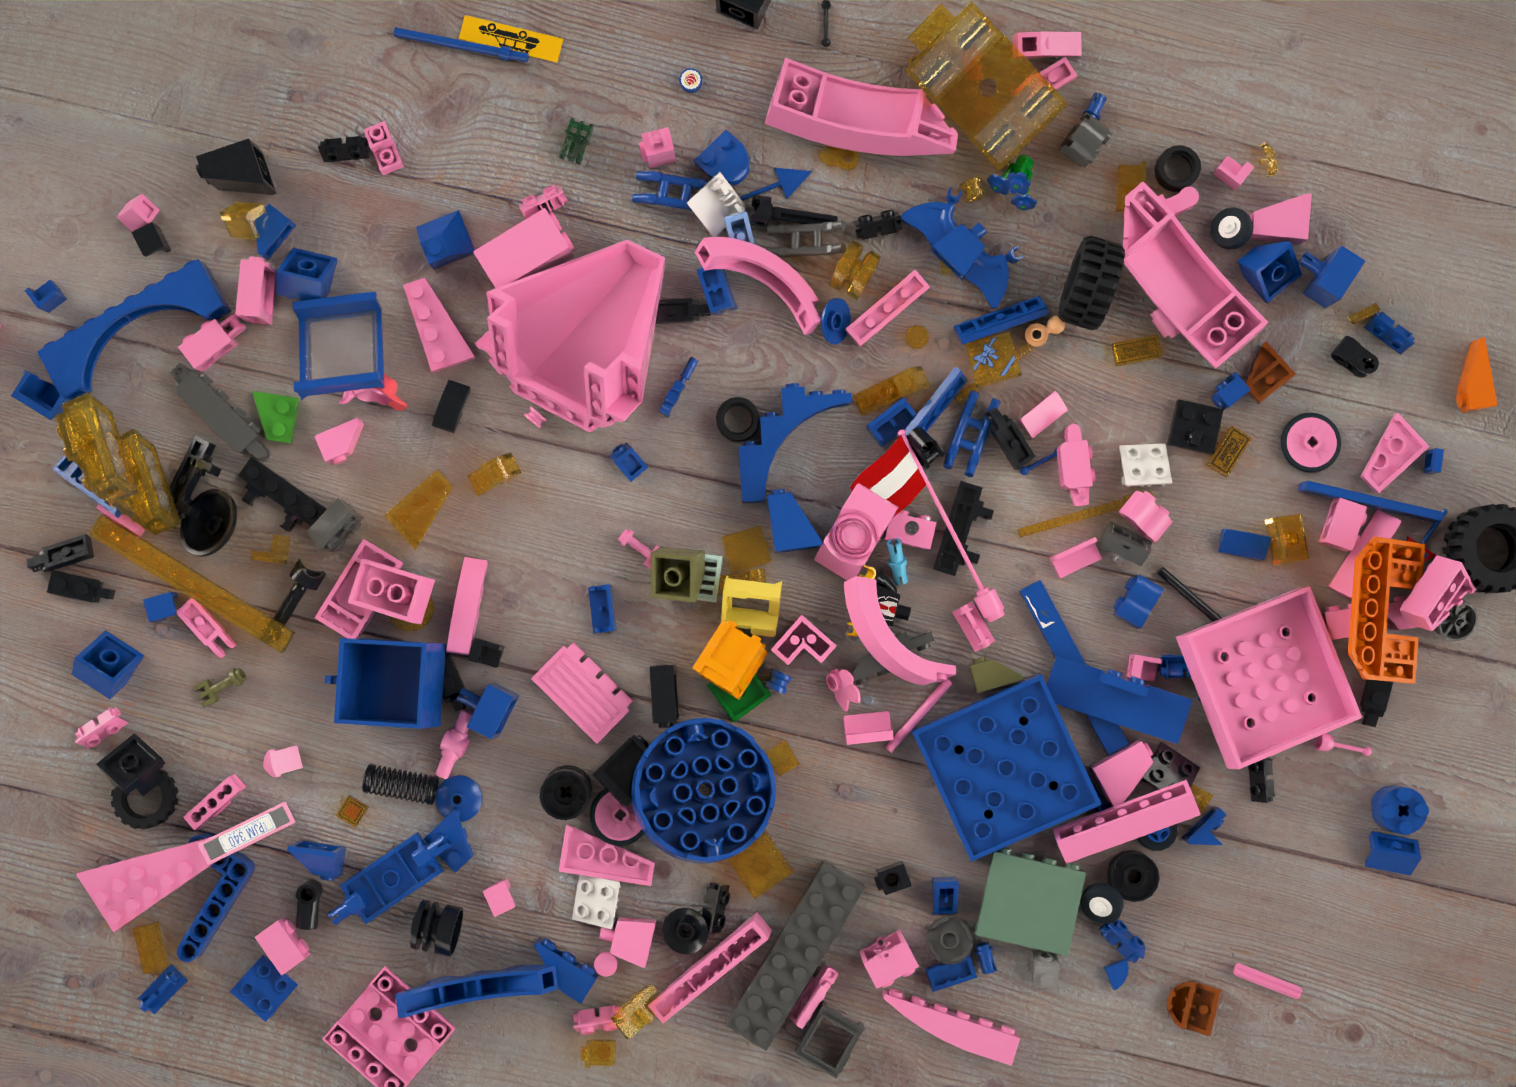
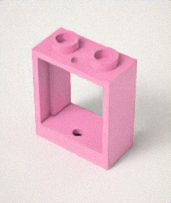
[235,257,276,325]

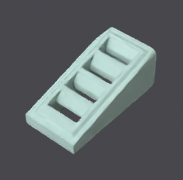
[697,554,723,603]

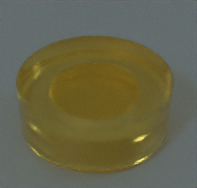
[905,325,929,349]

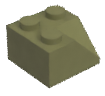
[651,547,705,602]

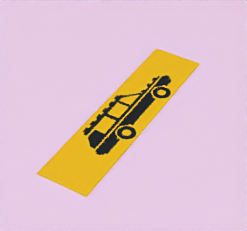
[459,15,563,63]

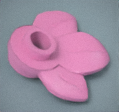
[826,669,861,712]

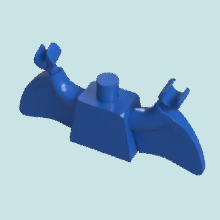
[900,187,1023,309]

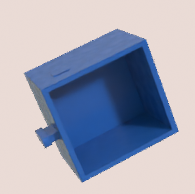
[325,638,447,729]

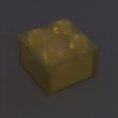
[728,831,793,900]

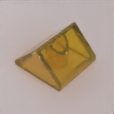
[1265,513,1310,565]

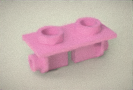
[952,601,995,652]
[75,707,128,749]
[573,1005,623,1035]

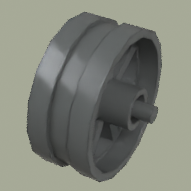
[1434,600,1478,641]

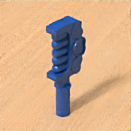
[659,357,699,418]

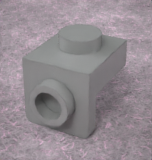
[1032,950,1059,988]

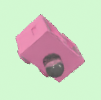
[883,510,937,551]

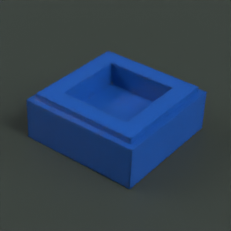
[1424,448,1444,474]

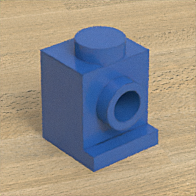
[1211,372,1251,410]

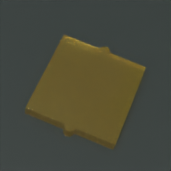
[722,525,771,573]

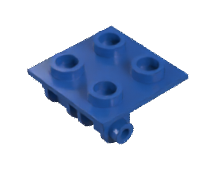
[230,955,298,1022]

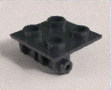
[1142,741,1200,790]

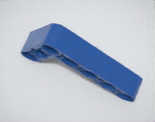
[177,833,255,962]

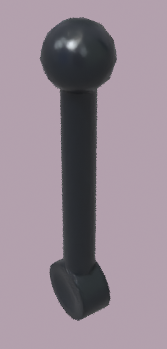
[822,0,831,47]

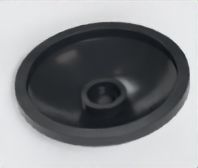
[180,489,237,557]

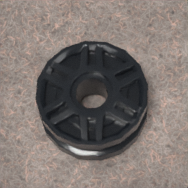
[1107,850,1160,902]

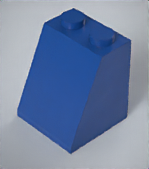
[767,489,822,554]

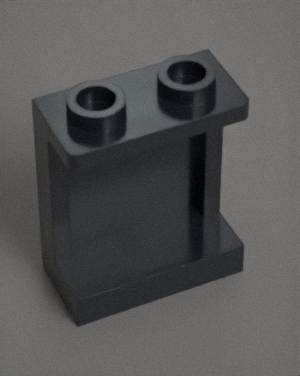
[593,734,649,808]

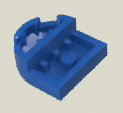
[693,130,751,186]

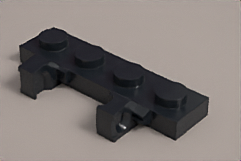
[159,435,222,528]
[238,457,327,532]
[933,481,994,576]

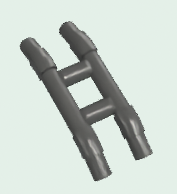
[766,220,847,258]

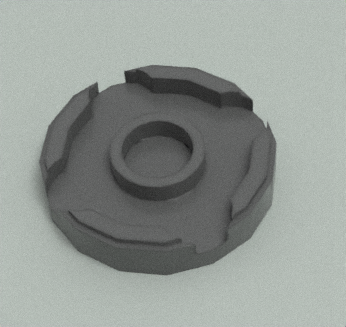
[926,917,973,965]

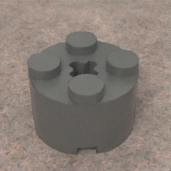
[1058,112,1113,167]

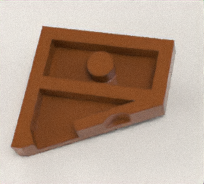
[1246,342,1296,405]

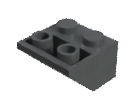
[306,498,363,552]

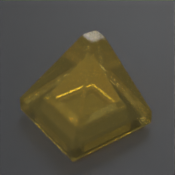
[1190,784,1213,813]

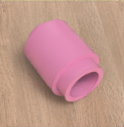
[1150,308,1180,339]

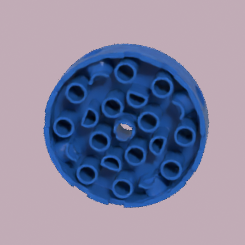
[632,718,776,864]

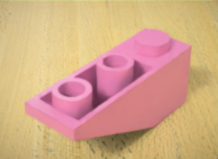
[1012,32,1082,60]

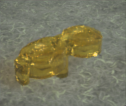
[1259,142,1278,178]

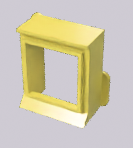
[721,575,782,637]

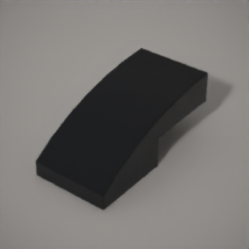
[432,380,471,433]

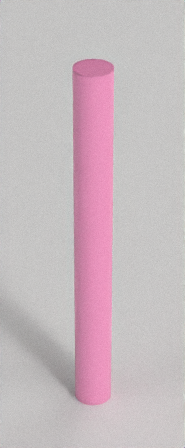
[885,679,953,753]

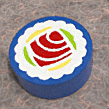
[679,68,702,93]

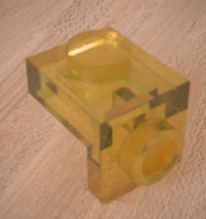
[581,1039,616,1068]

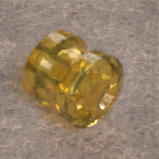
[960,177,987,203]

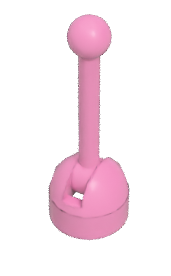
[1314,733,1372,756]

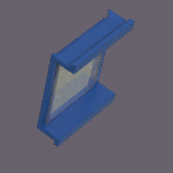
[293,291,385,400]

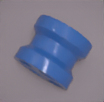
[764,668,792,694]

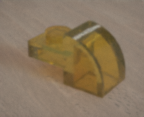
[468,453,522,496]

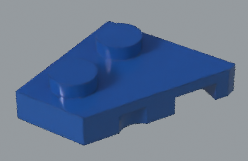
[424,808,474,873]

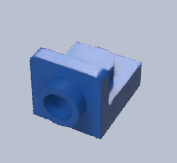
[609,442,648,482]

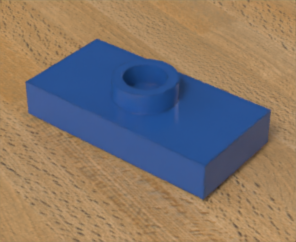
[925,954,977,992]

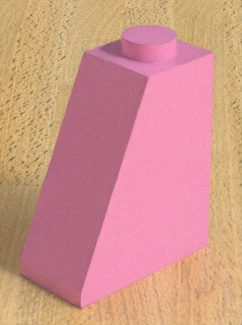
[1250,194,1312,245]
[1089,740,1153,807]

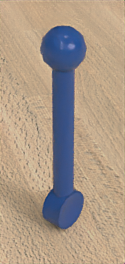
[1020,448,1058,475]

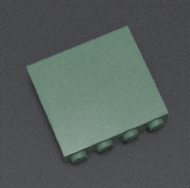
[973,848,1086,956]

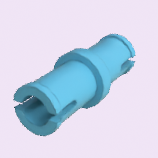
[886,538,908,585]

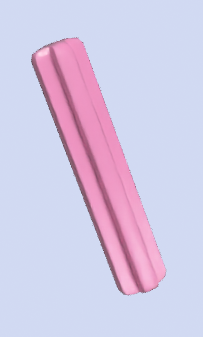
[1233,963,1302,999]

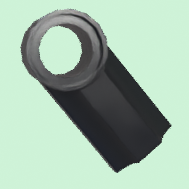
[296,880,323,930]

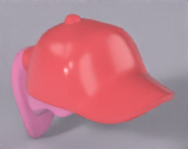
[339,374,407,411]

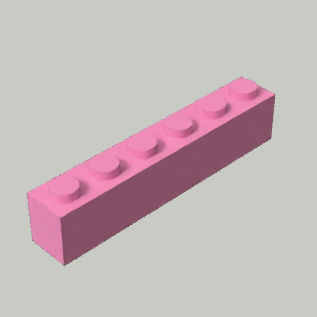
[1053,780,1201,864]

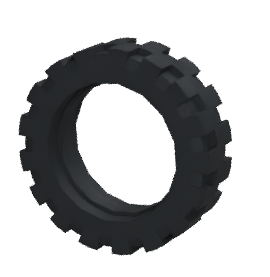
[111,769,178,829]

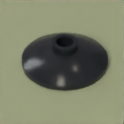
[662,907,709,954]

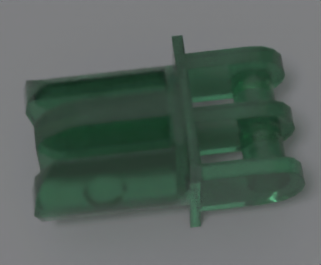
[559,118,594,165]

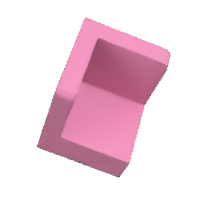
[1213,156,1254,191]
[116,194,159,232]
[1126,654,1162,682]
[483,878,516,917]

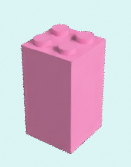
[473,208,575,288]

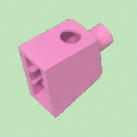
[599,917,657,968]

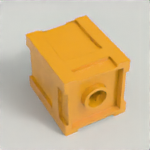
[692,620,769,700]

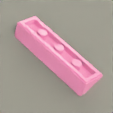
[1328,509,1402,599]

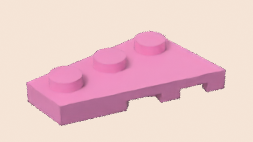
[1360,413,1429,494]

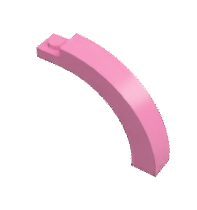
[695,237,821,335]
[844,576,956,686]

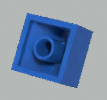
[276,247,337,301]
[71,630,144,699]

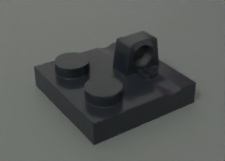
[1167,399,1224,455]

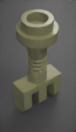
[194,668,247,708]

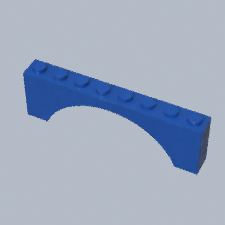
[37,259,231,400]

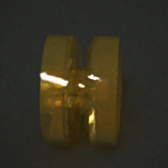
[829,240,881,301]

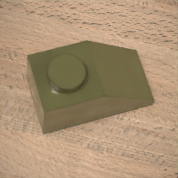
[968,656,1023,693]

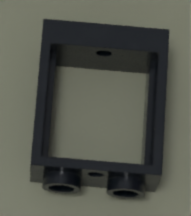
[650,664,679,728]

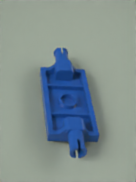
[328,832,452,925]

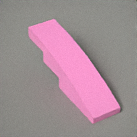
[446,557,488,656]

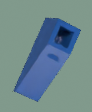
[534,938,598,1004]

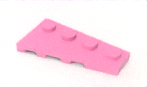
[403,278,476,373]
[559,824,655,886]

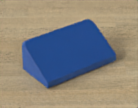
[1218,529,1271,560]

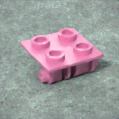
[519,184,567,219]

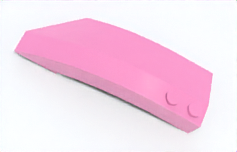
[765,58,958,156]
[1123,182,1268,369]

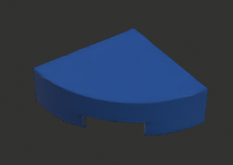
[1104,959,1129,990]

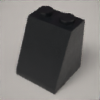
[716,0,771,30]
[196,138,277,195]

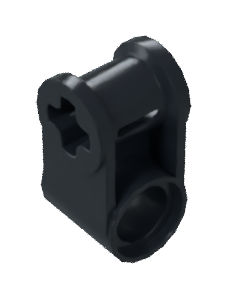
[1331,336,1379,378]
[907,427,945,470]

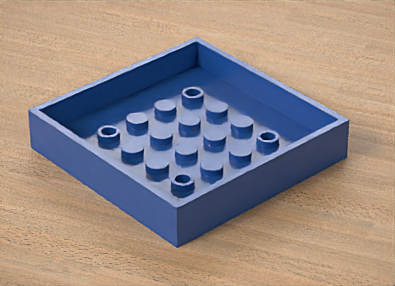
[912,673,1102,862]

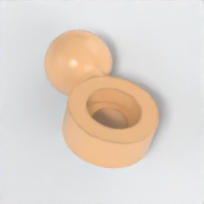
[1025,316,1065,347]

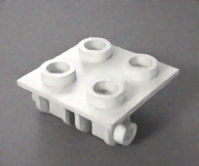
[687,172,747,237]
[1119,444,1172,488]
[572,875,621,929]

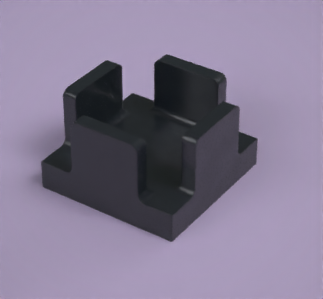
[96,733,165,797]

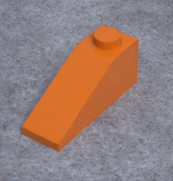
[1456,337,1498,413]

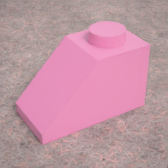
[314,418,364,465]

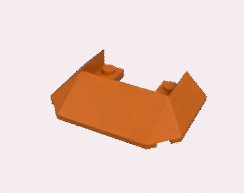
[1348,537,1425,684]

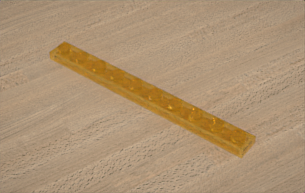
[89,515,295,653]

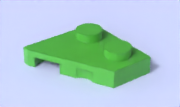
[253,391,299,444]

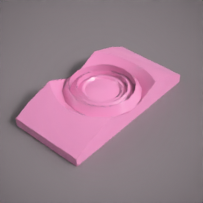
[814,483,898,580]
[315,539,404,639]

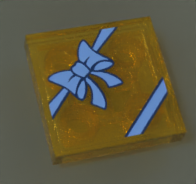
[965,332,1022,388]

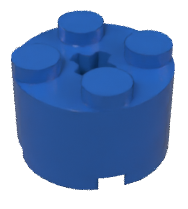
[1371,785,1429,835]

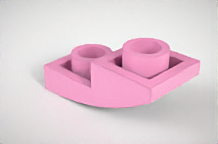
[364,121,404,176]

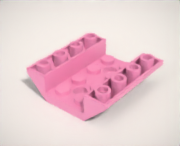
[322,966,456,1087]

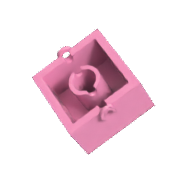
[859,929,919,989]

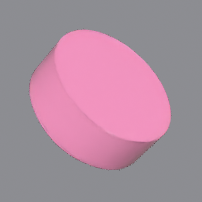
[594,952,618,977]

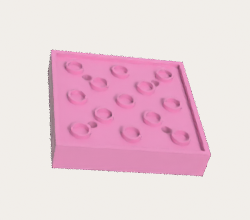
[1176,586,1362,769]

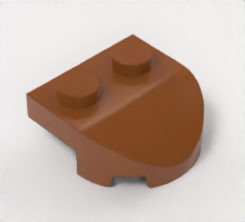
[1167,981,1222,1036]

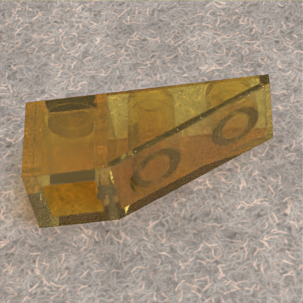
[853,366,930,416]

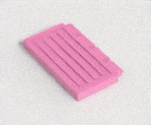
[531,642,633,744]

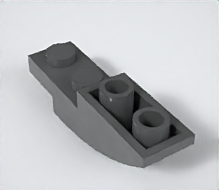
[851,631,935,685]

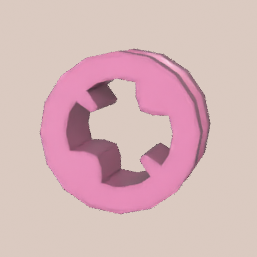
[524,407,547,429]

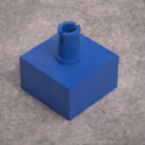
[1298,246,1365,308]
[456,683,520,739]

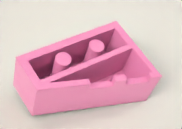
[1400,556,1476,631]

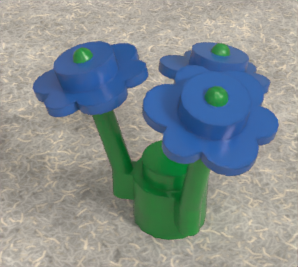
[987,155,1037,210]

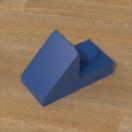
[1181,806,1226,845]

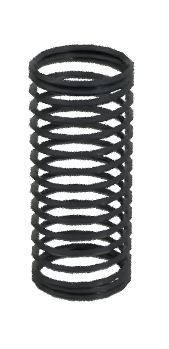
[362,764,439,806]

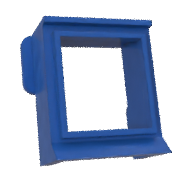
[11,370,90,424]

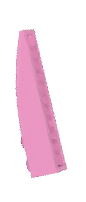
[648,912,772,1023]

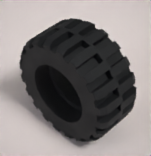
[1058,236,1125,330]
[1442,504,1516,594]

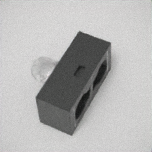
[1100,521,1152,567]

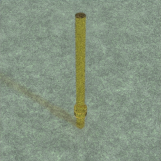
[1018,491,1153,537]

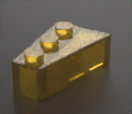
[384,469,455,550]

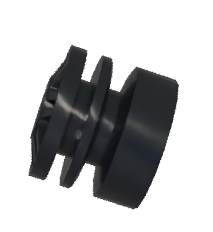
[539,765,592,820]
[410,899,463,957]

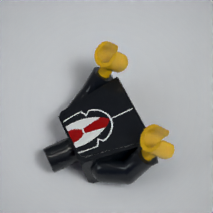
[846,565,911,637]

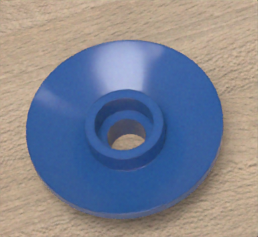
[821,298,851,344]
[436,775,482,822]

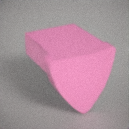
[263,745,303,778]

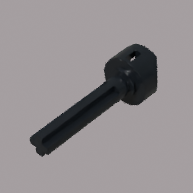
[750,195,838,228]
[262,559,326,644]

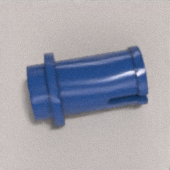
[1083,92,1107,121]
[974,942,997,974]

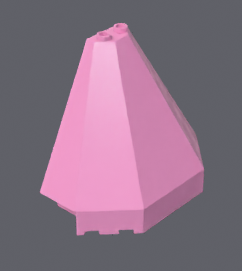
[475,240,665,432]

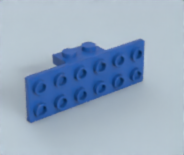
[1047,656,1193,744]

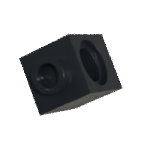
[874,861,912,895]

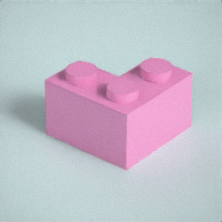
[771,615,837,665]

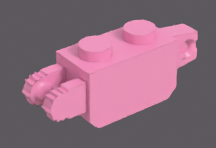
[1057,423,1095,507]

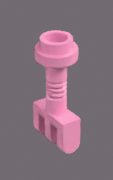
[618,529,660,569]

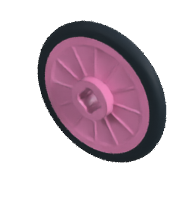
[1281,413,1341,473]
[590,789,645,846]

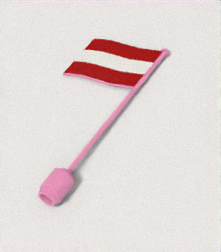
[850,429,1005,622]

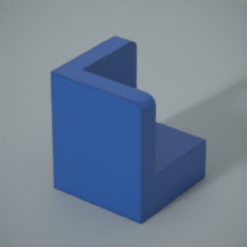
[24,280,67,313]
[143,592,178,622]

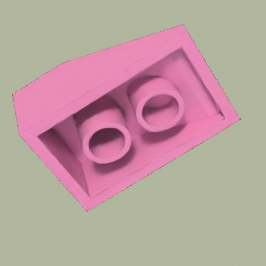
[348,558,435,624]

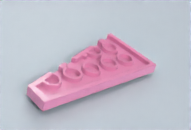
[76,837,214,932]

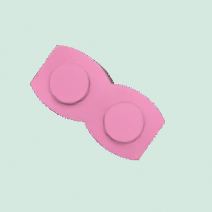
[1119,491,1173,543]

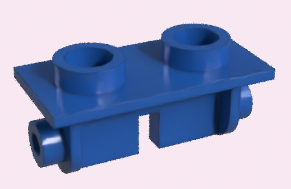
[1364,311,1415,355]
[1158,655,1191,679]
[1099,919,1146,963]
[138,964,188,1014]

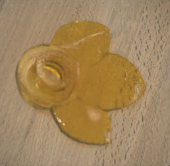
[819,145,859,170]

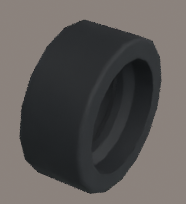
[1154,145,1201,192]
[716,397,760,442]

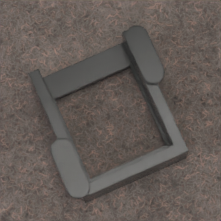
[795,1000,865,1079]

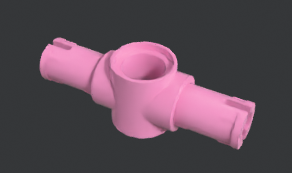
[435,709,473,779]

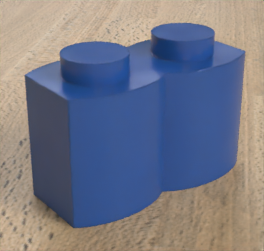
[1113,574,1164,629]

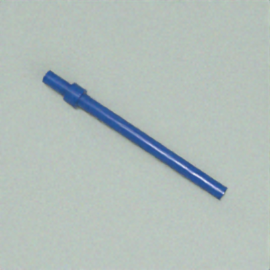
[394,27,529,62]

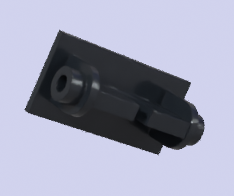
[318,135,369,162]
[853,210,902,240]
[1248,757,1275,803]
[702,882,730,934]

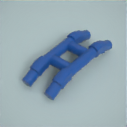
[632,171,708,211]
[943,390,1001,477]

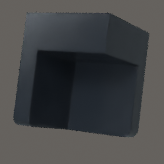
[131,222,171,257]
[468,638,505,668]

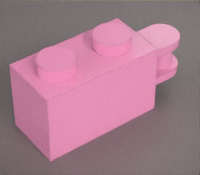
[639,127,676,169]
[178,314,246,372]

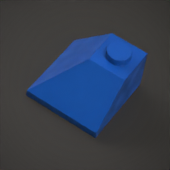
[416,210,475,270]
[1237,241,1302,303]
[287,840,346,881]

